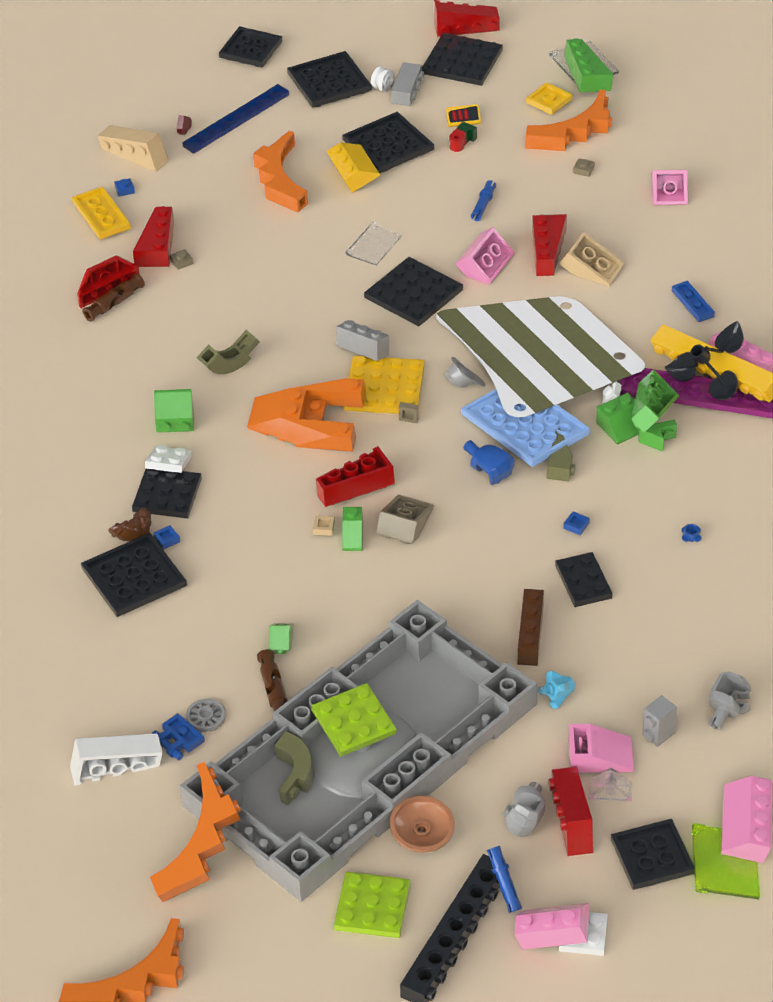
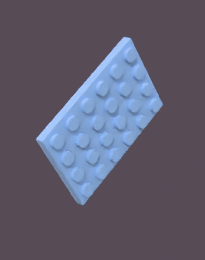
[461,389,590,467]

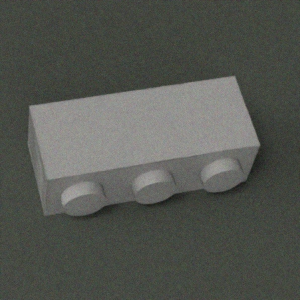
[391,62,424,106]
[336,320,389,361]

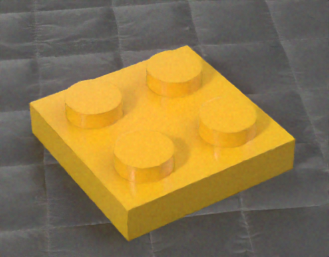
[526,82,572,115]

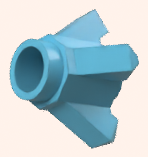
[538,671,575,709]

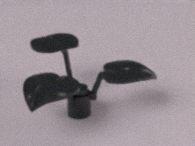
[665,321,744,400]

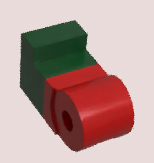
[449,122,477,152]

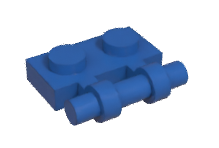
[152,713,205,761]

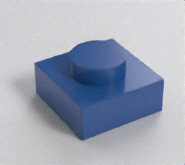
[114,178,135,197]
[563,511,590,536]
[154,525,180,550]

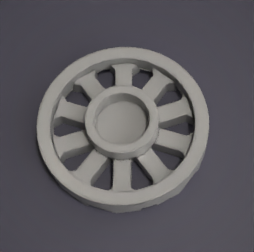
[186,699,225,733]

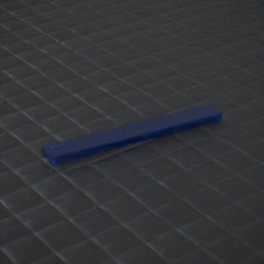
[182,84,289,154]

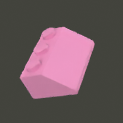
[456,227,514,284]
[515,903,590,949]

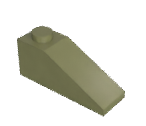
[547,428,575,482]

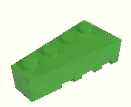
[631,369,679,432]

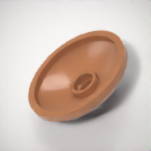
[390,796,455,853]

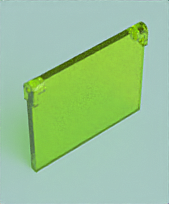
[692,823,760,900]

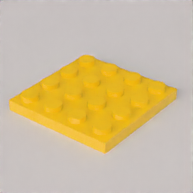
[344,356,425,414]

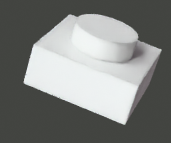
[602,382,622,404]

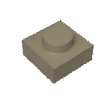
[573,158,595,177]
[170,249,193,270]
[399,402,419,423]

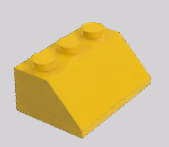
[326,142,381,193]

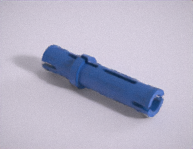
[471,180,496,221]
[486,845,522,913]

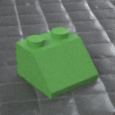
[154,389,194,432]
[596,393,639,445]

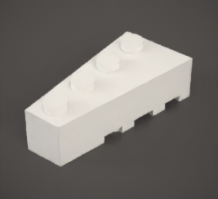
[70,734,163,786]

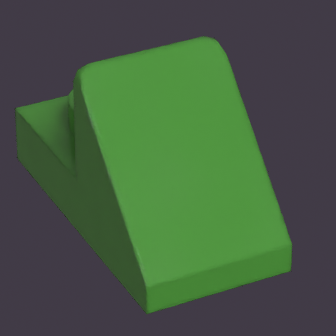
[638,419,677,451]

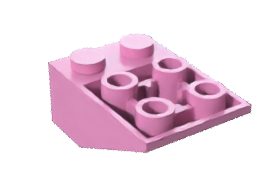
[568,724,634,773]

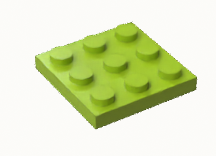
[311,683,397,757]
[334,872,410,938]

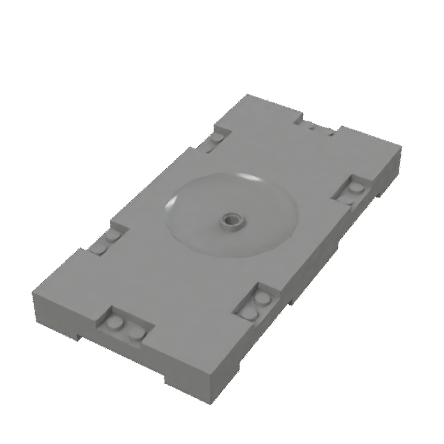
[180,600,537,902]

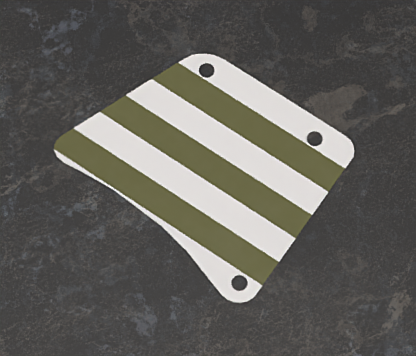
[436,296,645,417]

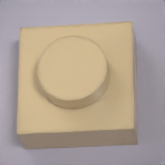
[313,515,335,536]

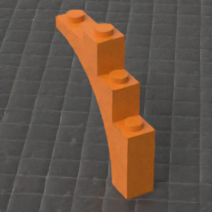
[525,90,612,151]
[253,131,308,213]
[150,762,241,902]
[59,918,184,1002]

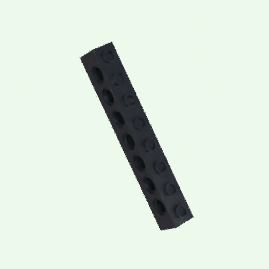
[400,854,507,1002]

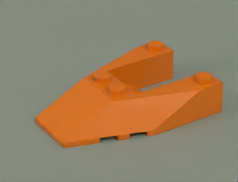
[247,378,366,452]

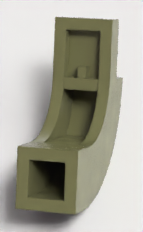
[197,330,260,374]
[274,731,314,805]

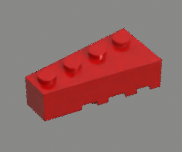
[434,0,500,37]
[133,206,174,267]
[532,214,567,276]
[316,446,395,507]
[548,766,593,856]

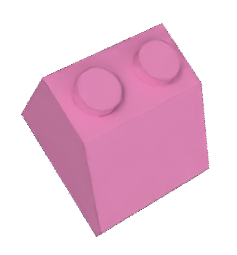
[651,170,688,205]

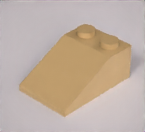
[559,232,625,286]

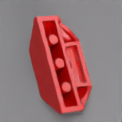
[77,255,140,308]

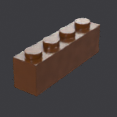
[517,589,544,666]

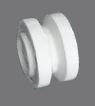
[371,66,394,92]

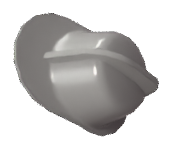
[445,357,486,388]

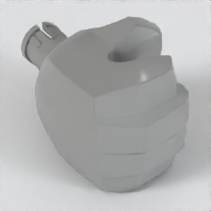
[708,672,751,730]
[503,782,545,837]

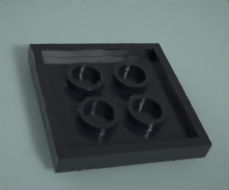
[219,26,282,68]
[132,468,202,519]
[611,819,695,890]

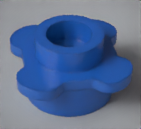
[681,524,701,542]

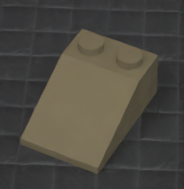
[376,494,434,544]

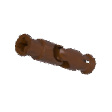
[82,274,145,322]
[257,649,288,711]

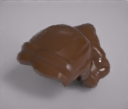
[108,508,152,542]

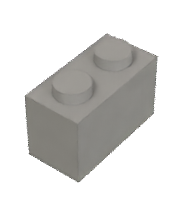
[643,695,677,747]

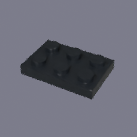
[555,552,612,607]

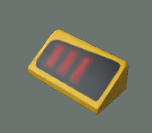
[446,104,481,127]

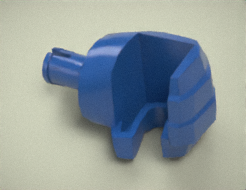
[463,440,515,485]

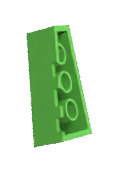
[564,38,614,92]

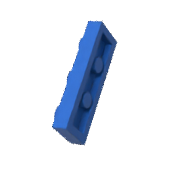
[672,280,715,322]

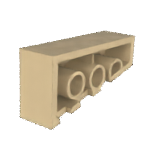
[97,125,168,172]

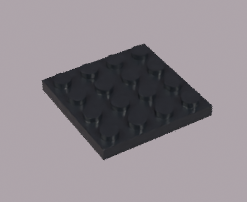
[422,33,503,86]
[287,51,372,108]
[342,111,434,173]
[364,257,463,327]
[81,533,187,617]

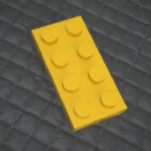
[72,186,131,240]

